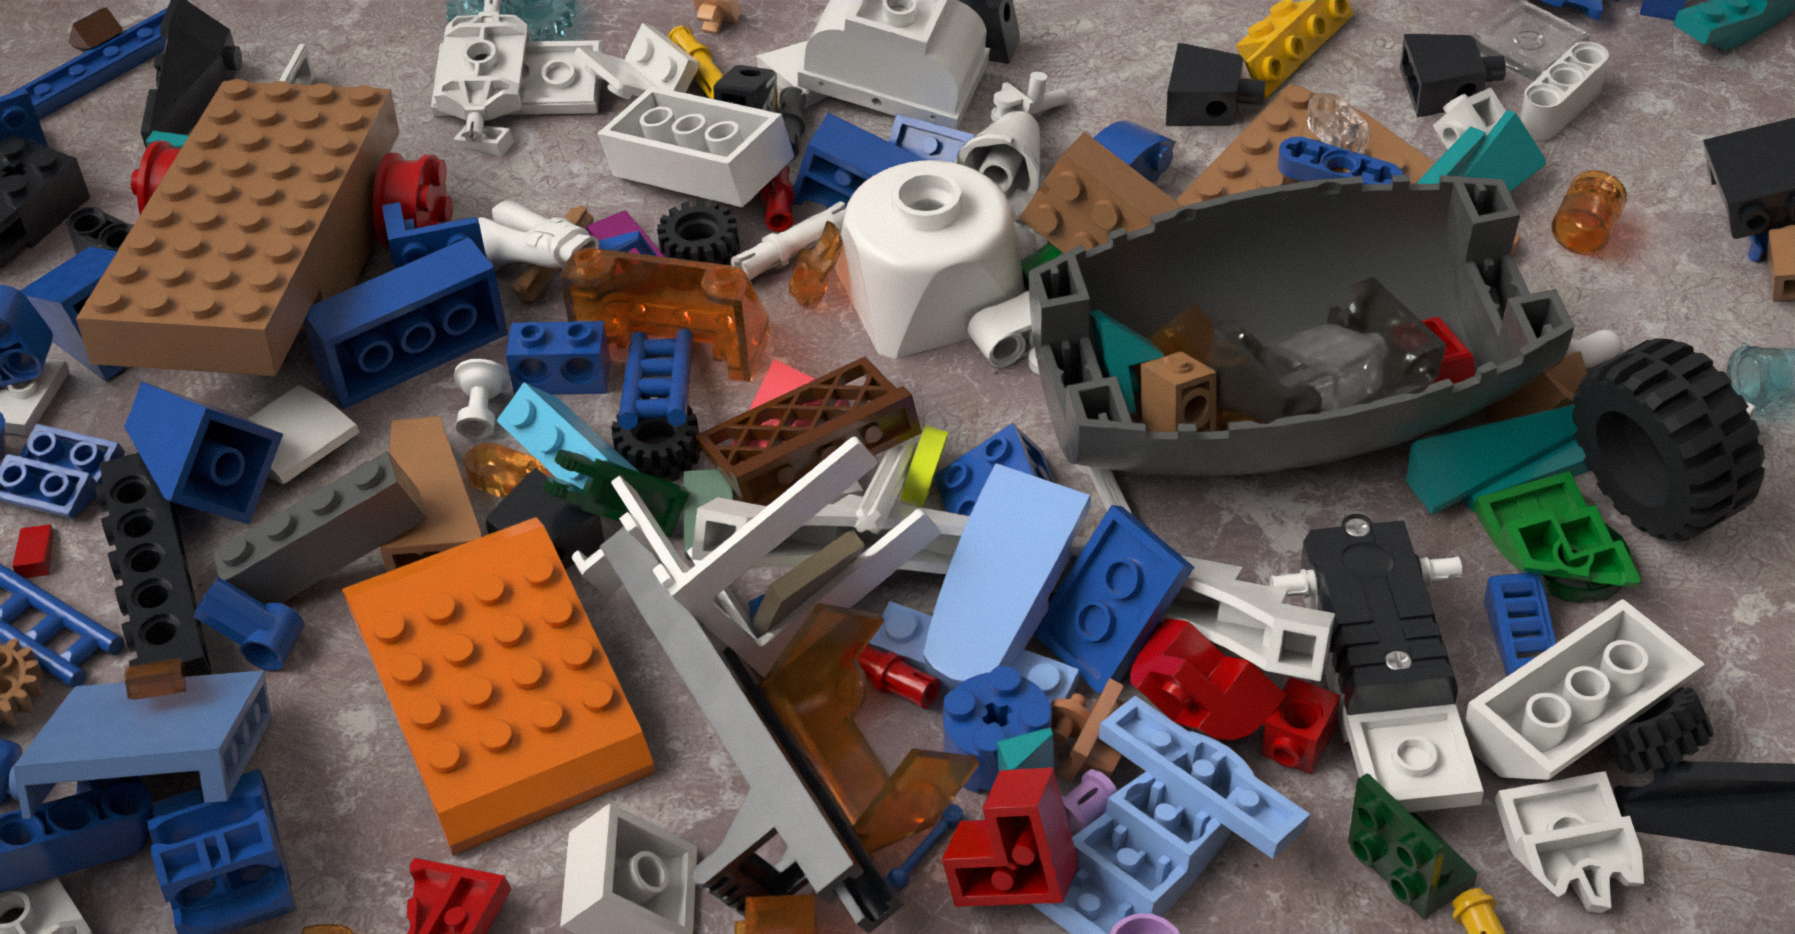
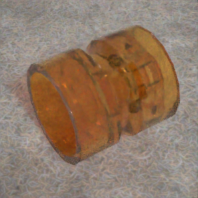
[1551,170,1627,255]

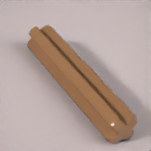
[513,205,593,304]

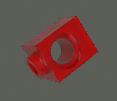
[1261,676,1341,775]

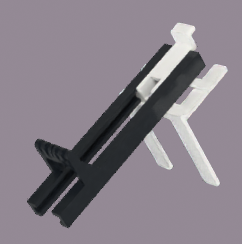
[572,437,941,934]

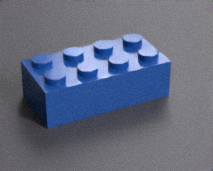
[304,237,508,409]

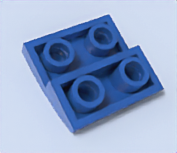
[0,424,125,519]

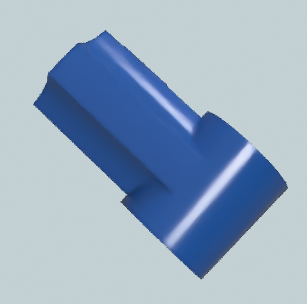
[193,577,305,671]

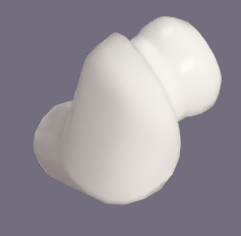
[1567,329,1621,368]

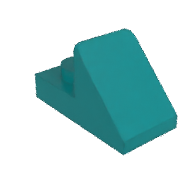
[1089,310,1164,413]

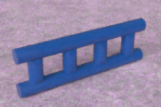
[618,329,694,430]
[0,563,124,688]

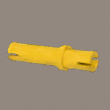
[668,25,724,99]

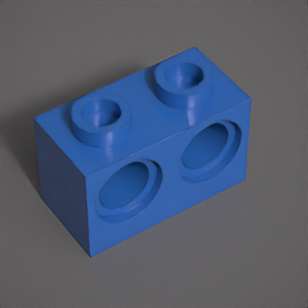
[506,321,611,395]

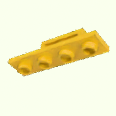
[1236,0,1354,98]

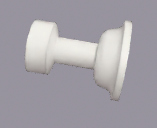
[454,359,511,440]

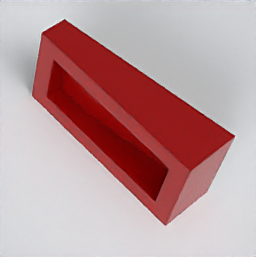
[12,524,54,578]

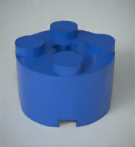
[943,666,1052,794]

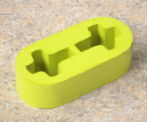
[900,425,949,508]

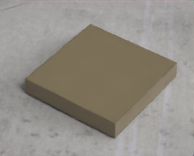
[752,530,865,636]

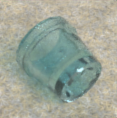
[1726,343,1795,412]

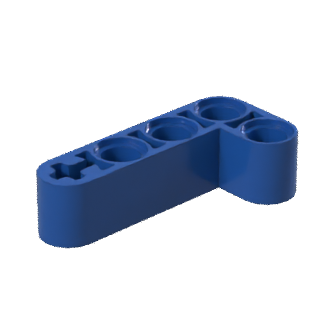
[0,285,53,387]
[0,776,152,893]

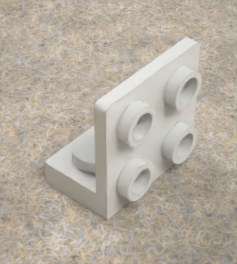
[575,23,700,99]

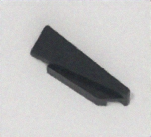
[1613,761,1795,856]

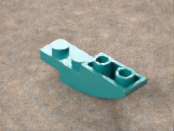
[1673,0,1795,51]

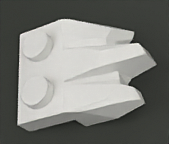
[1494,771,1644,913]

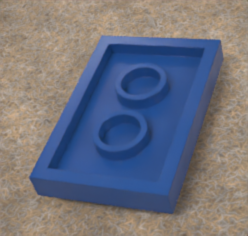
[1033,505,1195,695]

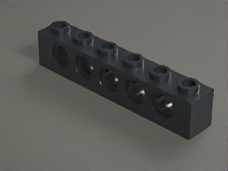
[95,452,213,681]

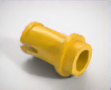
[1452,888,1507,934]

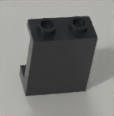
[1703,117,1795,239]

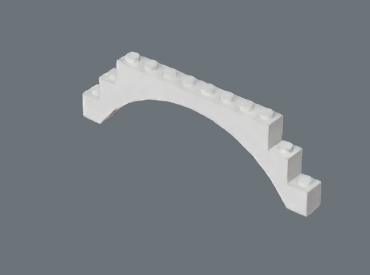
[691,494,1335,681]

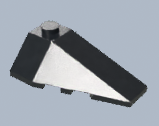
[140,0,242,148]

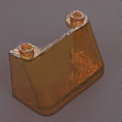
[560,247,770,382]

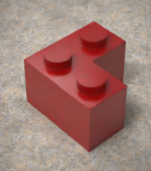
[942,767,1079,907]

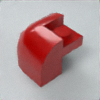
[1130,618,1286,740]

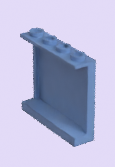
[9,670,272,819]

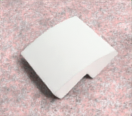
[248,385,360,484]

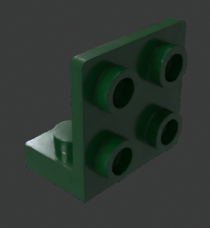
[1348,773,1477,919]

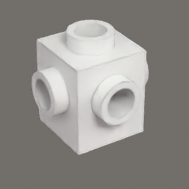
[1432,87,1506,150]

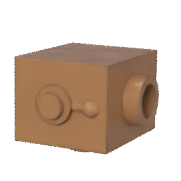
[1141,351,1216,432]

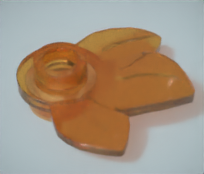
[789,221,843,307]

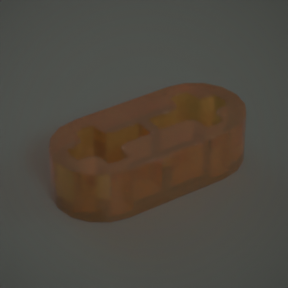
[464,443,549,498]

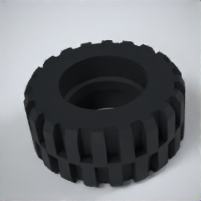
[1572,338,1765,542]

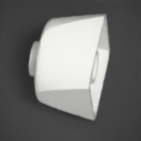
[835,160,1025,359]

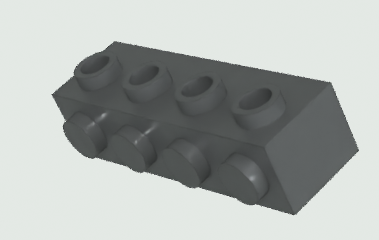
[213,451,428,605]

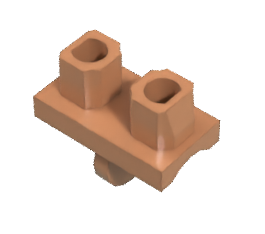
[1050,678,1125,783]

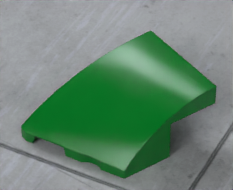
[1473,471,1642,588]

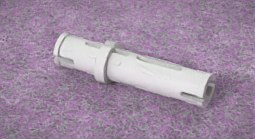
[731,201,846,283]

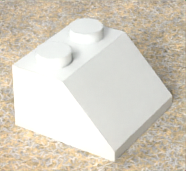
[560,803,697,934]

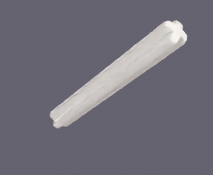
[855,438,917,534]

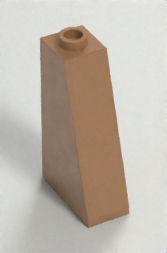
[380,416,482,572]

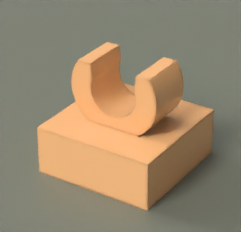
[693,0,741,34]

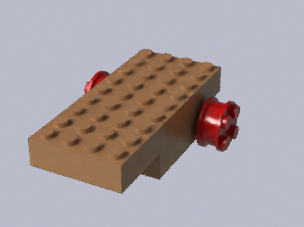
[76,79,453,376]

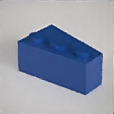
[793,112,927,211]

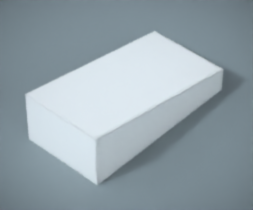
[453,125,515,157]

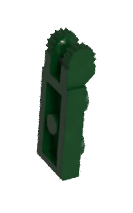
[543,449,690,537]

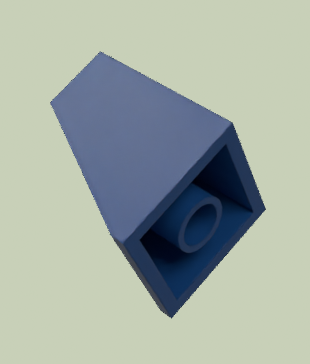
[20,247,126,380]
[124,382,283,525]

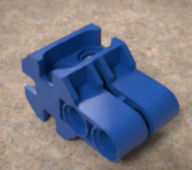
[147,768,297,934]

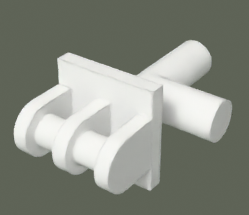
[989,72,1068,126]

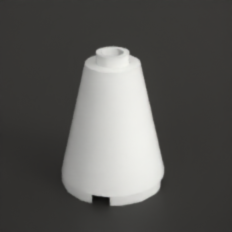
[955,111,1040,214]

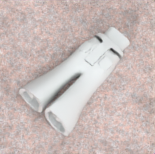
[479,200,599,271]

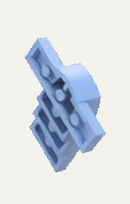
[867,463,1091,703]
[1031,696,1310,934]

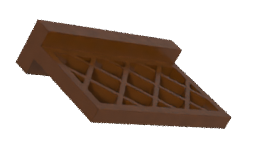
[695,356,922,506]

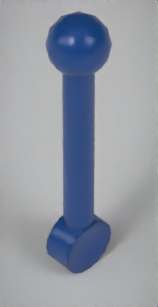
[887,804,963,889]

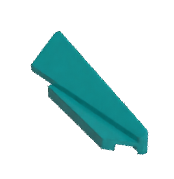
[1416,110,1546,192]
[1406,404,1589,514]

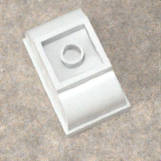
[797,0,990,130]

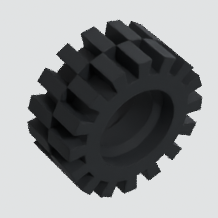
[657,200,740,280]
[611,397,701,481]
[1606,686,1714,773]

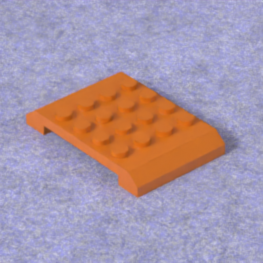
[342,517,655,856]

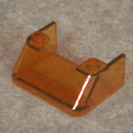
[760,603,980,854]

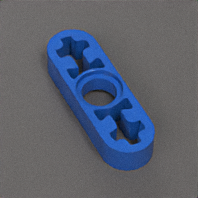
[1278,137,1403,185]

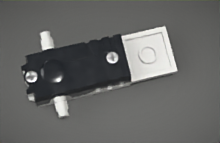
[1270,514,1484,812]

